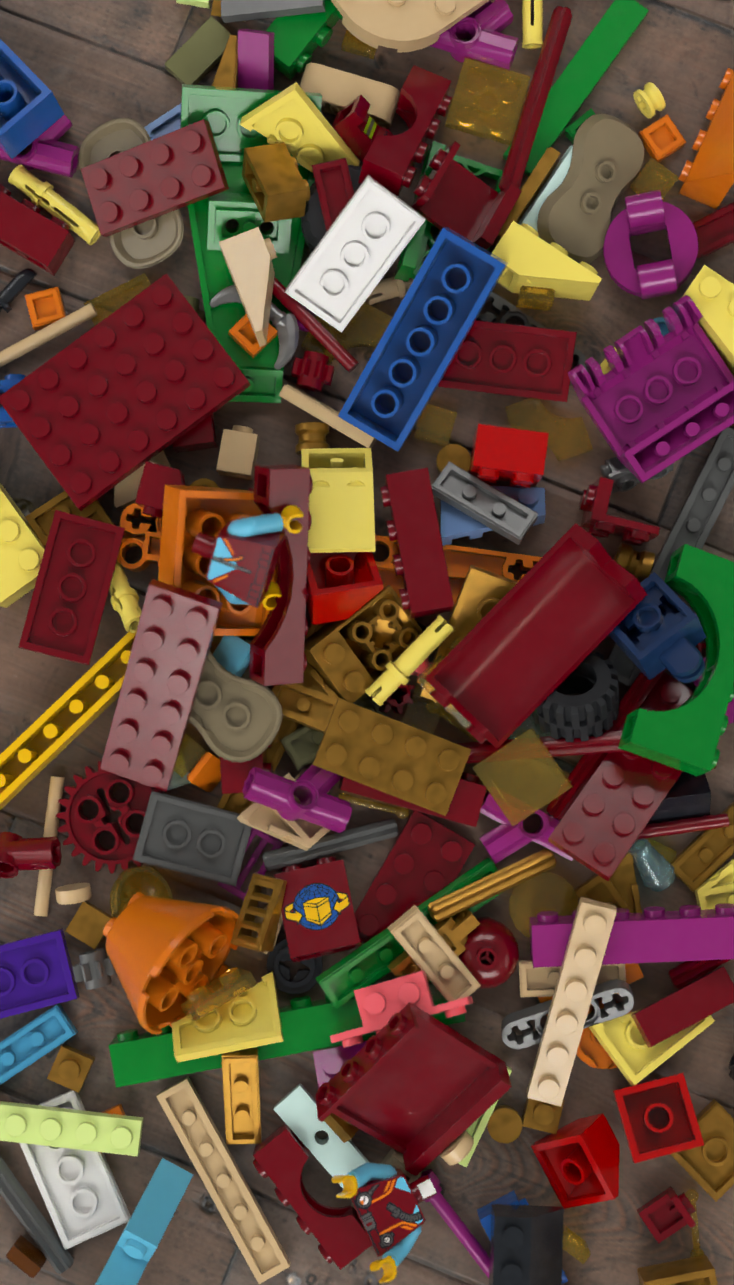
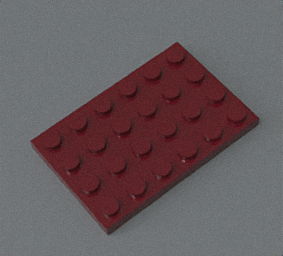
[0,273,251,511]

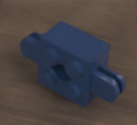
[608,572,706,683]

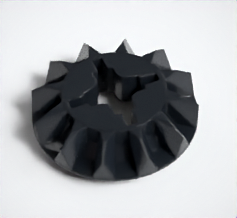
[267,938,323,994]

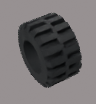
[532,652,620,742]

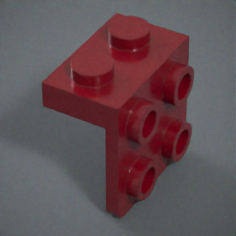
[579,477,661,546]

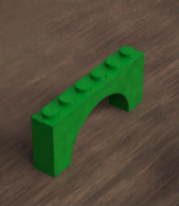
[618,544,734,776]

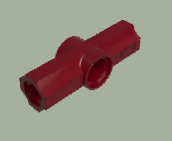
[0,832,62,879]

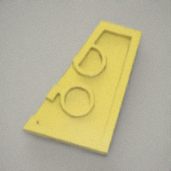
[588,1009,715,1086]

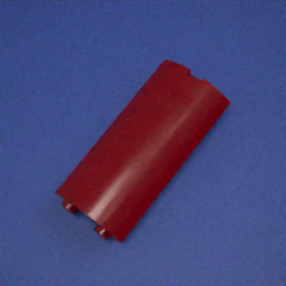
[424,523,647,749]

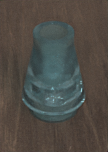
[630,839,675,892]

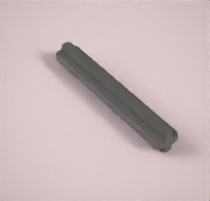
[262,818,399,871]
[0,1156,74,1274]

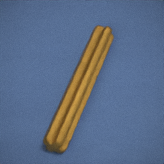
[428,849,557,922]

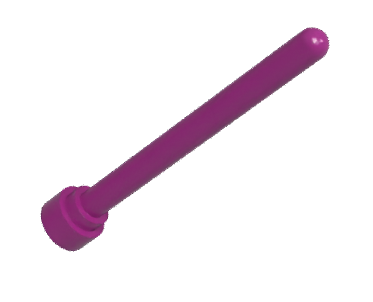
[420,1169,490,1279]

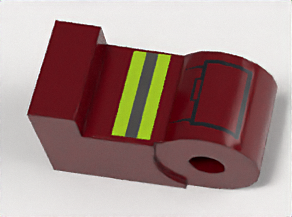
[332,95,393,162]

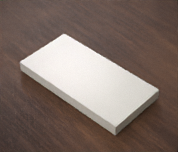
[285,175,425,333]
[19,1090,131,1250]

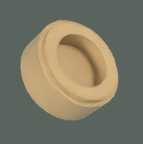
[55,883,92,905]
[439,1131,474,1165]

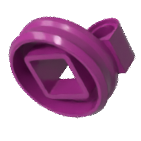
[603,189,698,300]

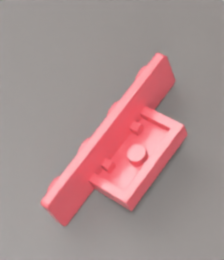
[330,971,473,1048]

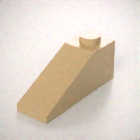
[219,227,277,347]

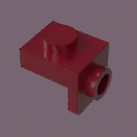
[637,1187,697,1244]

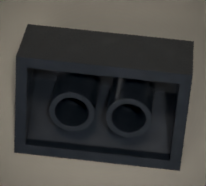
[489,1204,564,1285]

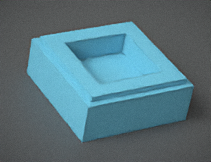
[213,636,250,677]

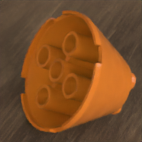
[103,892,239,1035]

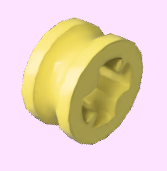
[633,82,666,118]

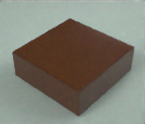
[6,1235,47,1278]

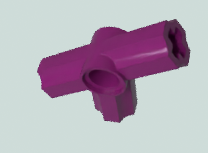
[430,0,519,70]
[0,114,79,178]
[242,764,352,833]
[479,785,574,864]

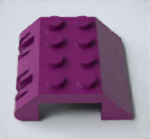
[568,295,734,483]

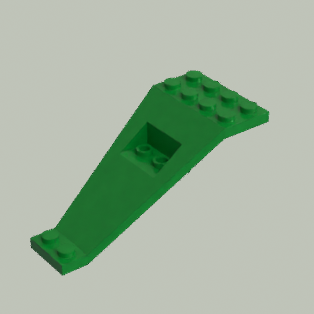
[180,84,322,403]

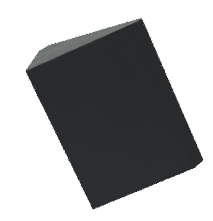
[648,772,711,824]

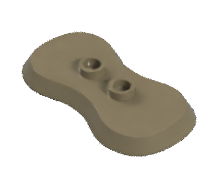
[537,113,645,264]
[79,118,184,269]
[189,650,283,762]

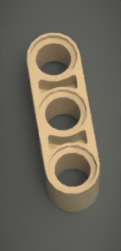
[300,63,400,128]

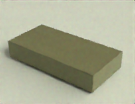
[164,16,232,85]

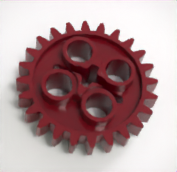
[56,761,164,874]

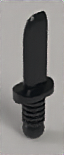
[0,269,37,313]

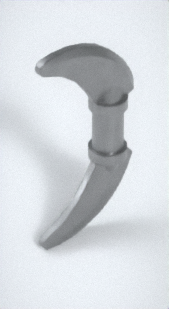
[209,285,299,370]

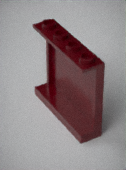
[315,1002,512,1176]

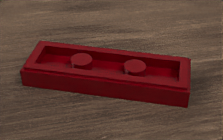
[631,966,734,1048]

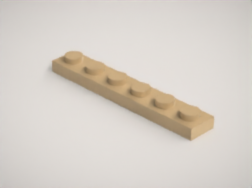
[526,897,617,1106]
[156,1076,291,1284]

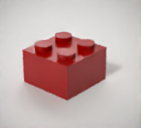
[469,424,549,489]
[613,1073,705,1163]

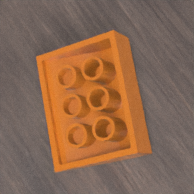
[678,68,734,209]
[158,485,276,636]

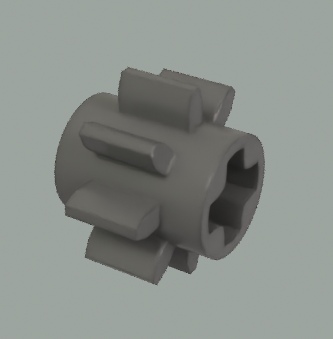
[72,948,116,990]

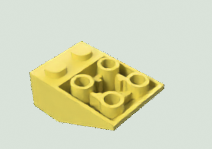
[492,221,602,301]
[301,448,376,553]

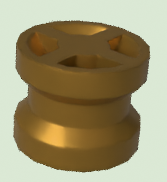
[295,422,330,455]

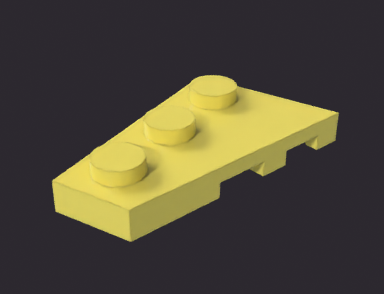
[240,82,360,173]
[172,971,284,1063]

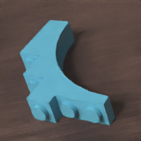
[95,1158,193,1285]

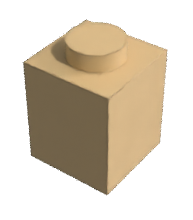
[216,425,260,480]

